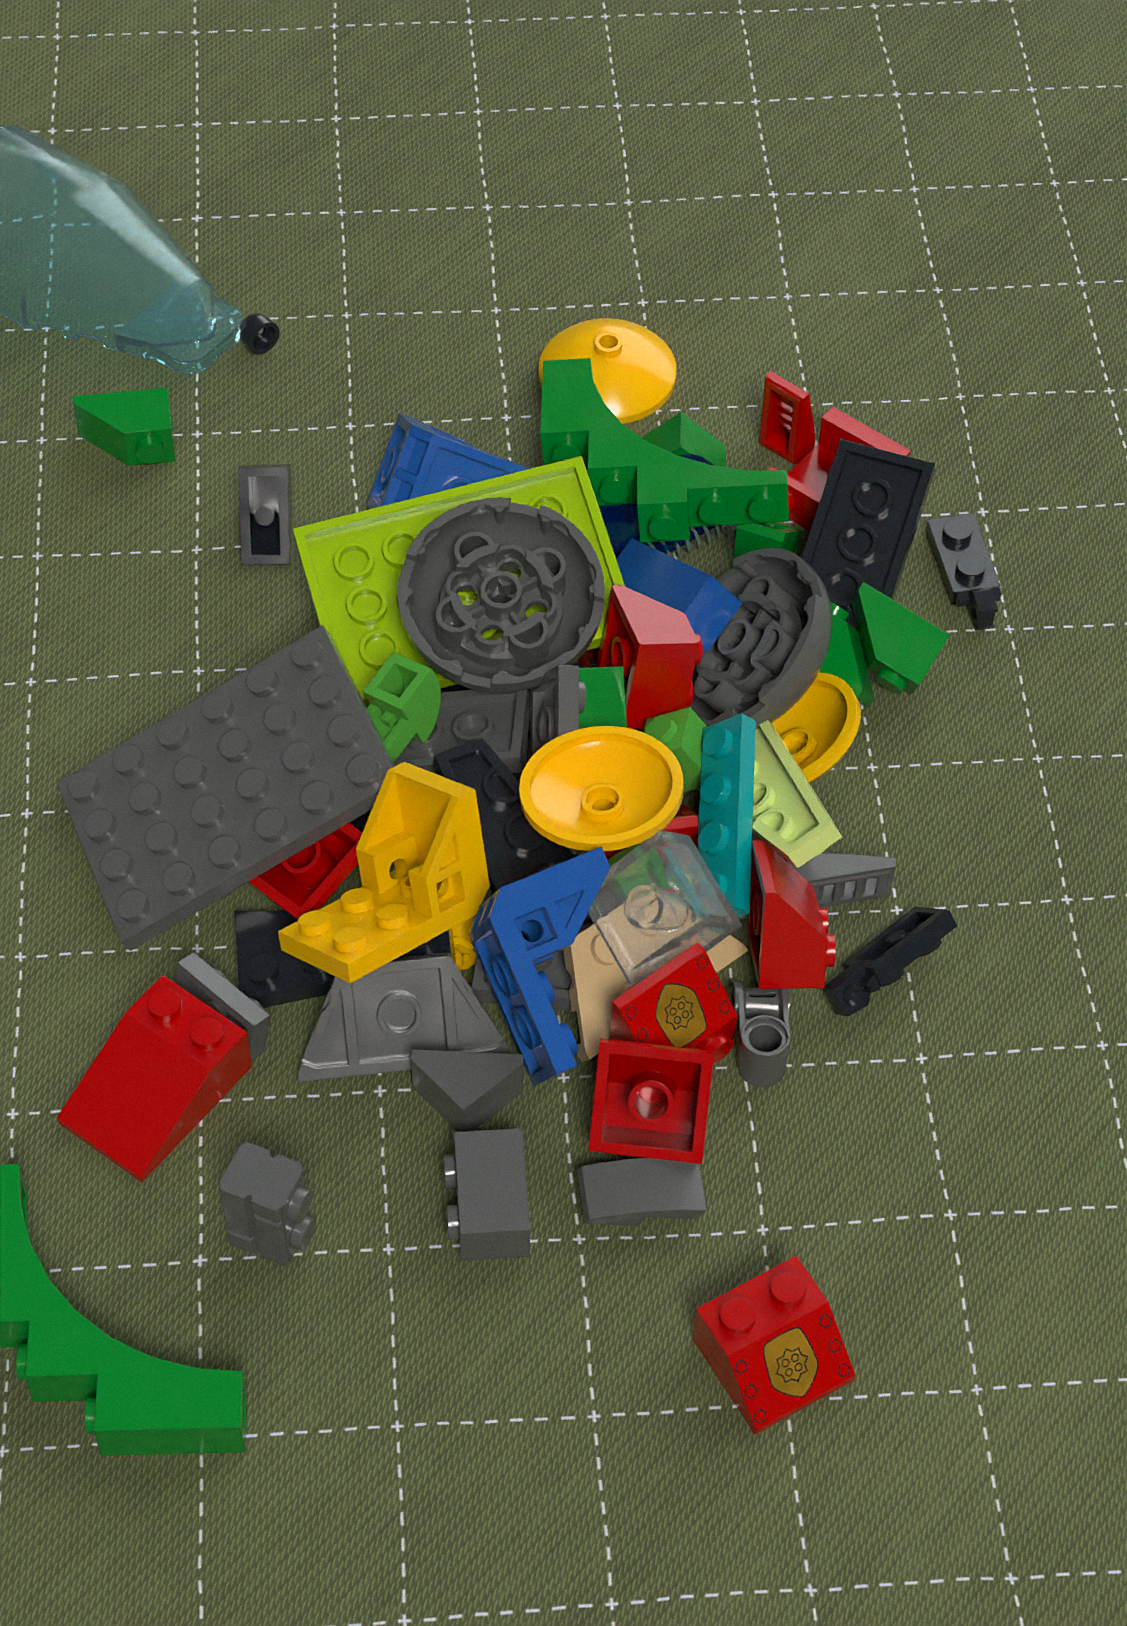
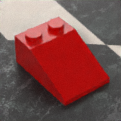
[57,975,252,1183]

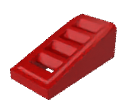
[759,371,816,465]

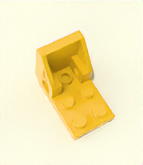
[278,762,490,984]

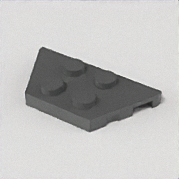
[298,952,511,1082]

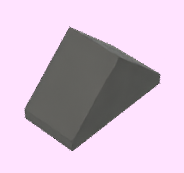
[411,1049,524,1132]

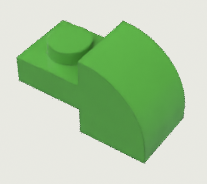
[363,652,441,763]

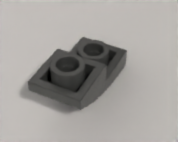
[577,1158,707,1225]

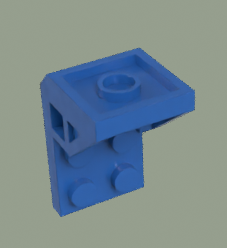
[366,413,531,509]
[468,847,610,1086]

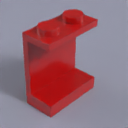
[768,407,911,532]

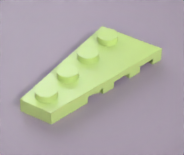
[698,720,842,868]

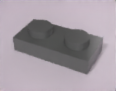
[175,952,270,1060]

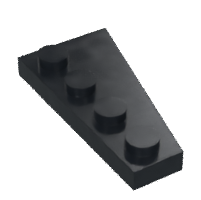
[432,738,619,940]
[235,911,456,1008]

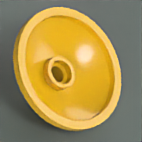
[538,318,677,424]
[772,672,861,784]
[519,726,684,852]

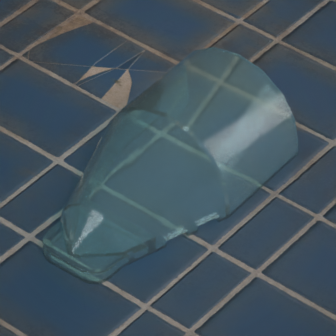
[0,125,242,374]

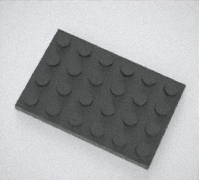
[57,625,395,951]

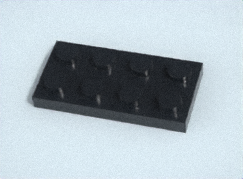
[801,439,936,631]

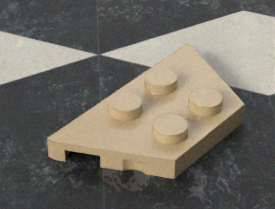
[563,885,748,1062]

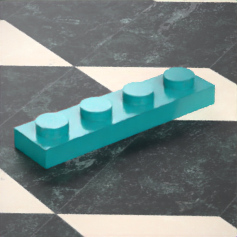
[694,713,756,927]

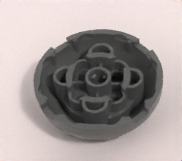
[397,497,605,693]
[686,548,833,730]

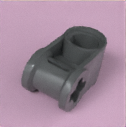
[732,981,791,1087]

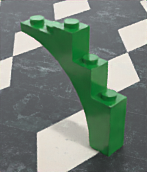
[540,358,789,542]
[0,1164,247,1456]

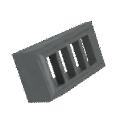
[787,852,896,907]

